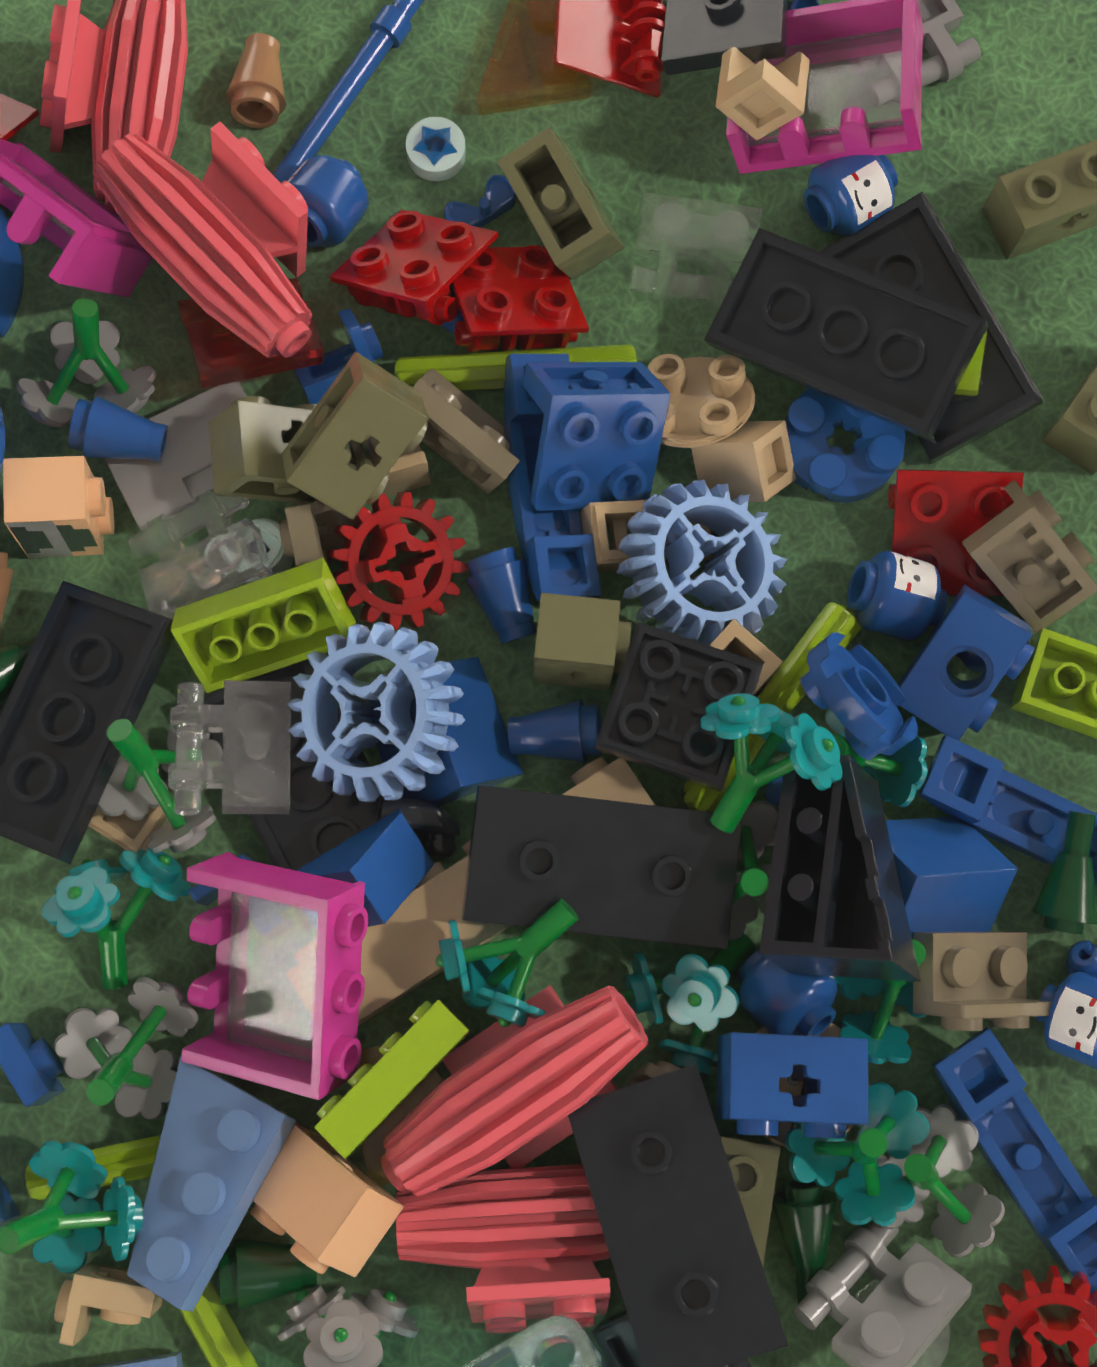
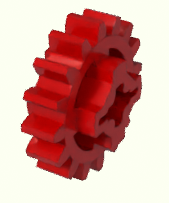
[327,492,467,630]
[977,1265,1097,1367]

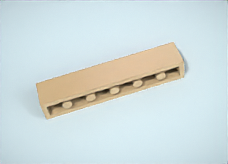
[287,757,655,1026]

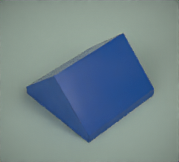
[368,657,523,806]
[886,817,1018,939]

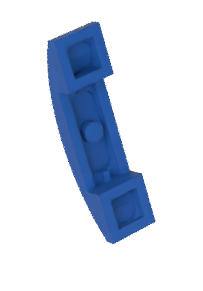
[504,354,601,602]
[918,735,1097,885]
[932,1027,1097,1294]

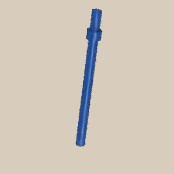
[272,0,424,183]

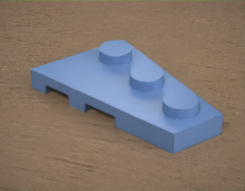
[127,1056,296,1312]

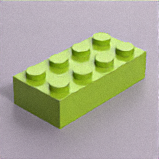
[171,557,356,693]
[1010,628,1097,739]
[314,1000,471,1159]

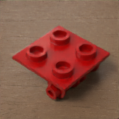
[554,0,666,98]
[329,209,499,326]
[451,245,589,352]
[888,469,1024,596]

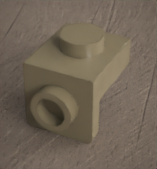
[280,498,371,567]

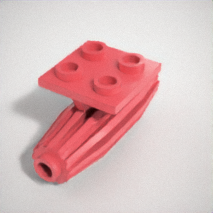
[40,0,188,215]
[93,122,312,358]
[381,985,649,1197]
[396,1164,611,1333]

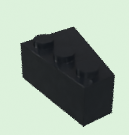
[759,755,921,982]

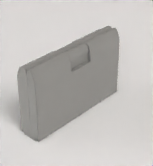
[105,377,247,532]

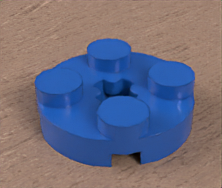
[785,388,906,503]
[800,632,918,760]

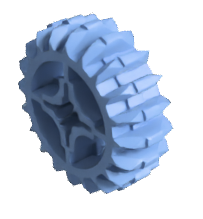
[616,479,787,645]
[287,622,466,802]

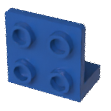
[523,362,671,511]

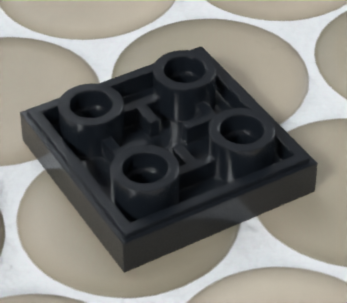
[594,622,764,792]

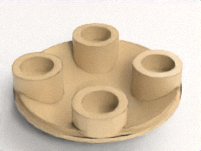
[648,354,755,448]

